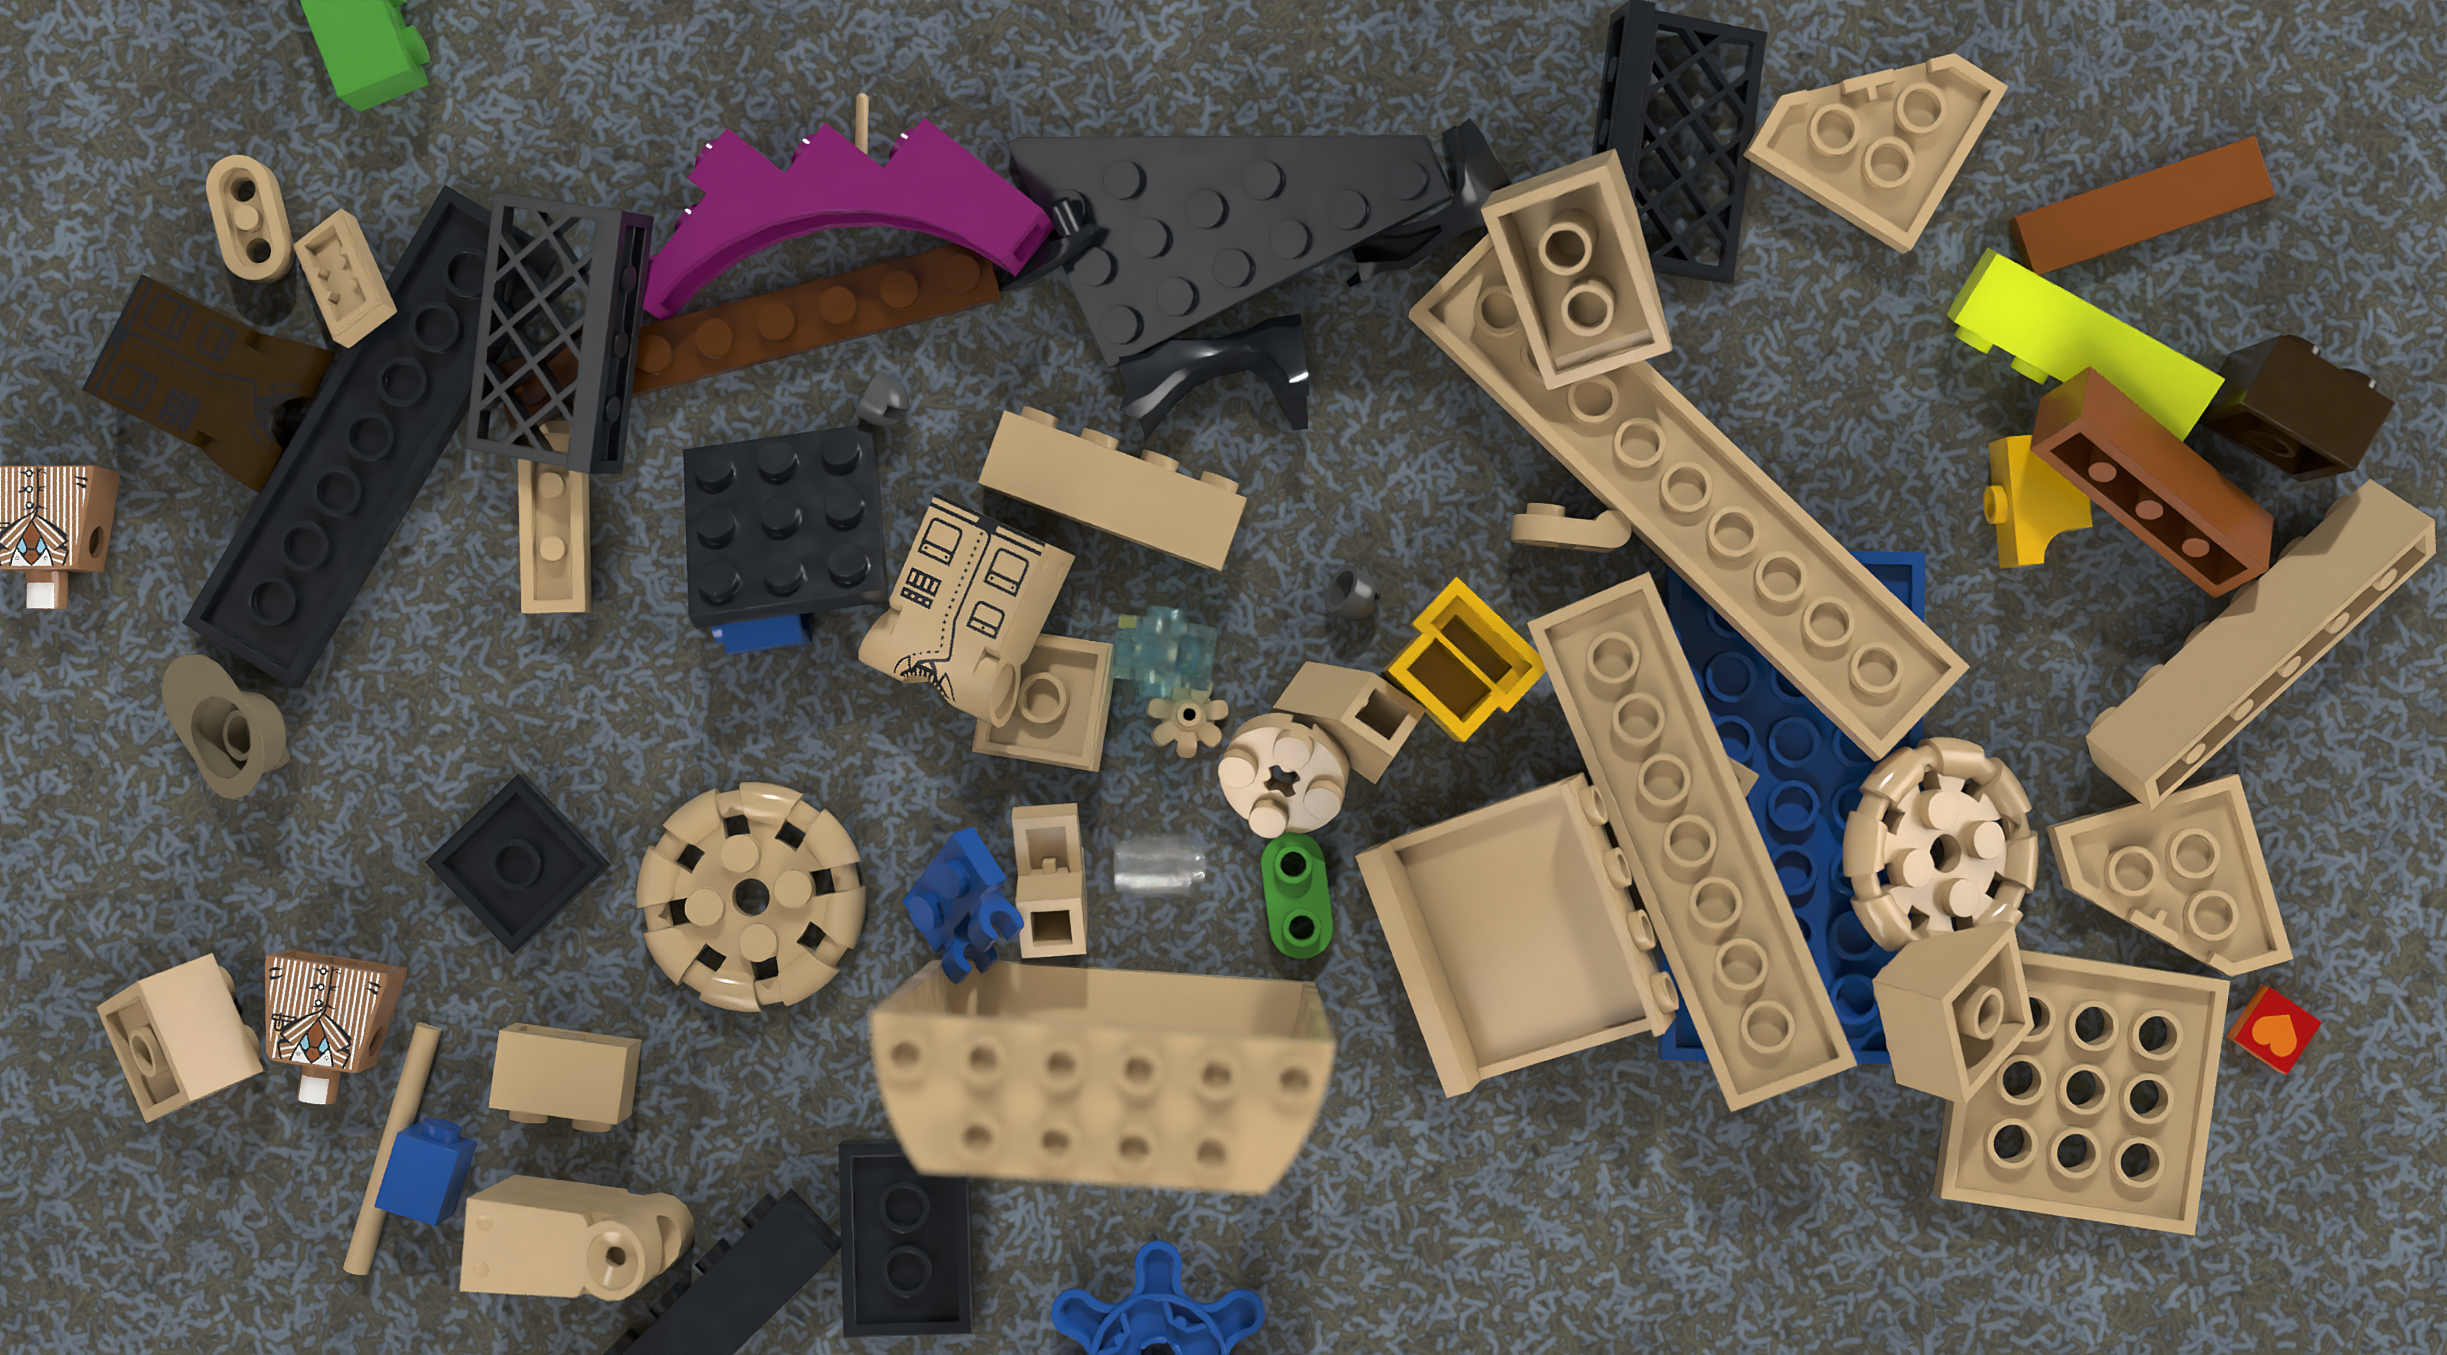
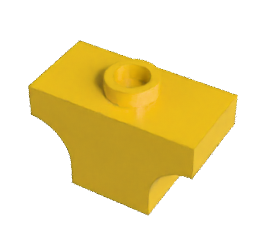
[1983,435,2093,569]

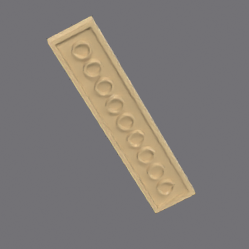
[1408,233,1970,762]

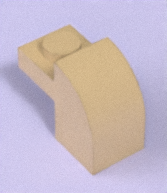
[1012,803,1088,958]

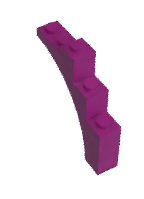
[643,117,1055,321]

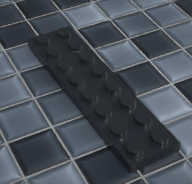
[182,185,560,689]

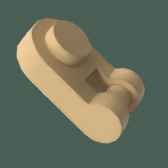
[1511,503,1632,553]

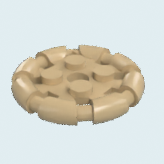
[1842,737,2039,952]
[636,782,867,1012]

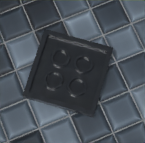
[683,423,889,629]

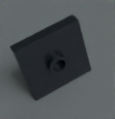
[425,773,611,955]

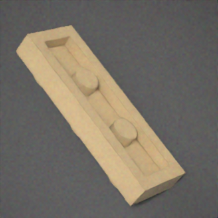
[517,420,592,614]

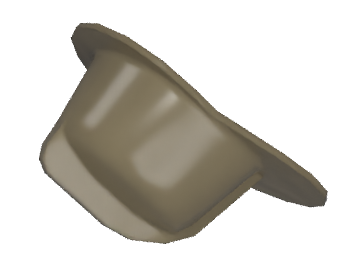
[162,653,290,799]

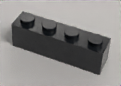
[603,1188,841,1355]

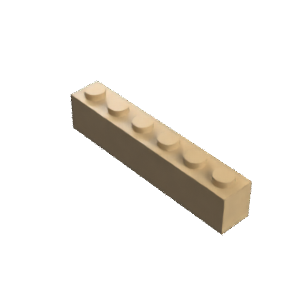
[2085,479,2436,811]

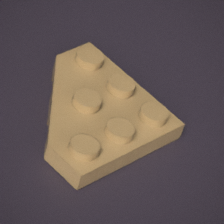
[1742,53,2008,254]
[2046,774,2293,977]

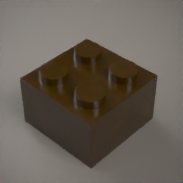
[2197,335,2396,483]

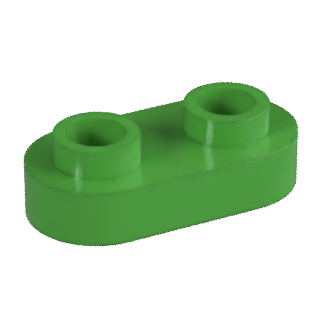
[1261,832,1333,959]

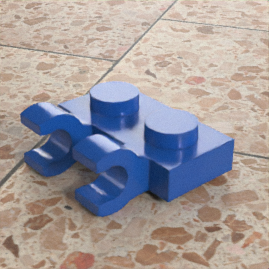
[903,827,1024,985]

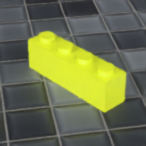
[1947,247,2225,442]

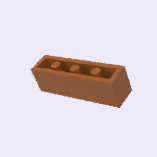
[2030,366,2274,598]

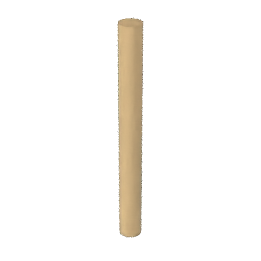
[343,1022,442,1275]

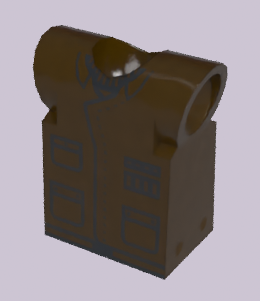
[82,274,336,493]

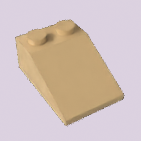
[1481,148,1673,391]

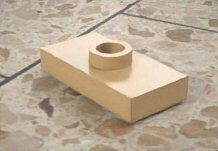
[293,208,397,348]

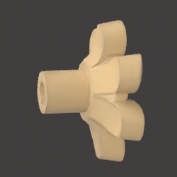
[1146,676,1229,758]

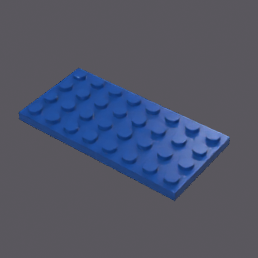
[1658,551,1925,1064]

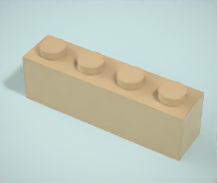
[978,406,1247,574]

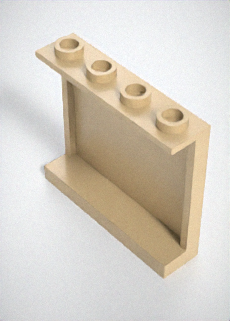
[1355,772,1679,1098]

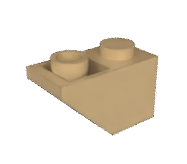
[1270,661,1427,784]

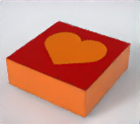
[2226,984,2322,1075]

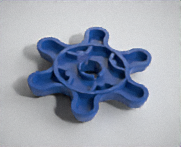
[1051,1240,1265,1355]

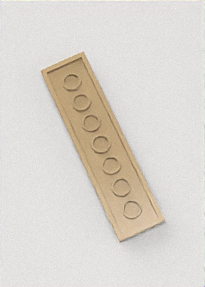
[1527,572,1857,1112]

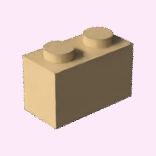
[489,1023,642,1132]

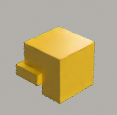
[1382,577,1547,742]

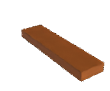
[2009,136,2276,276]

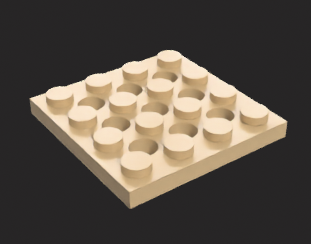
[1933,949,2230,1236]

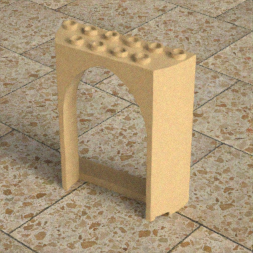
[871,957,1335,1194]

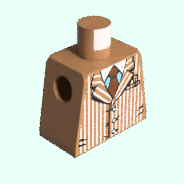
[0,465,120,610]
[265,949,408,1104]

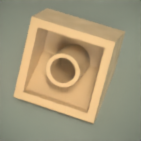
[1872,920,2034,1105]
[96,953,264,1123]

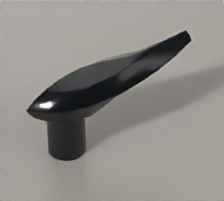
[999,197,1098,292]

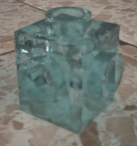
[1110,605,1218,699]

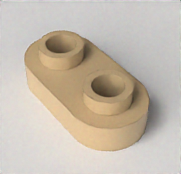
[206,155,295,284]

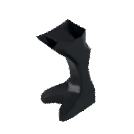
[1346,118,1513,287]
[1118,313,1310,442]

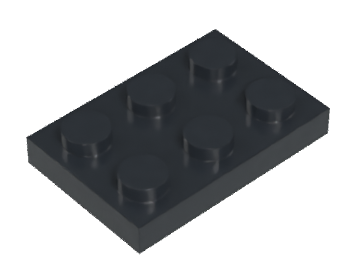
[838,1139,975,1338]

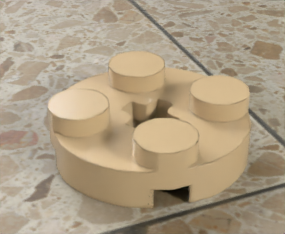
[1218,713,1350,838]

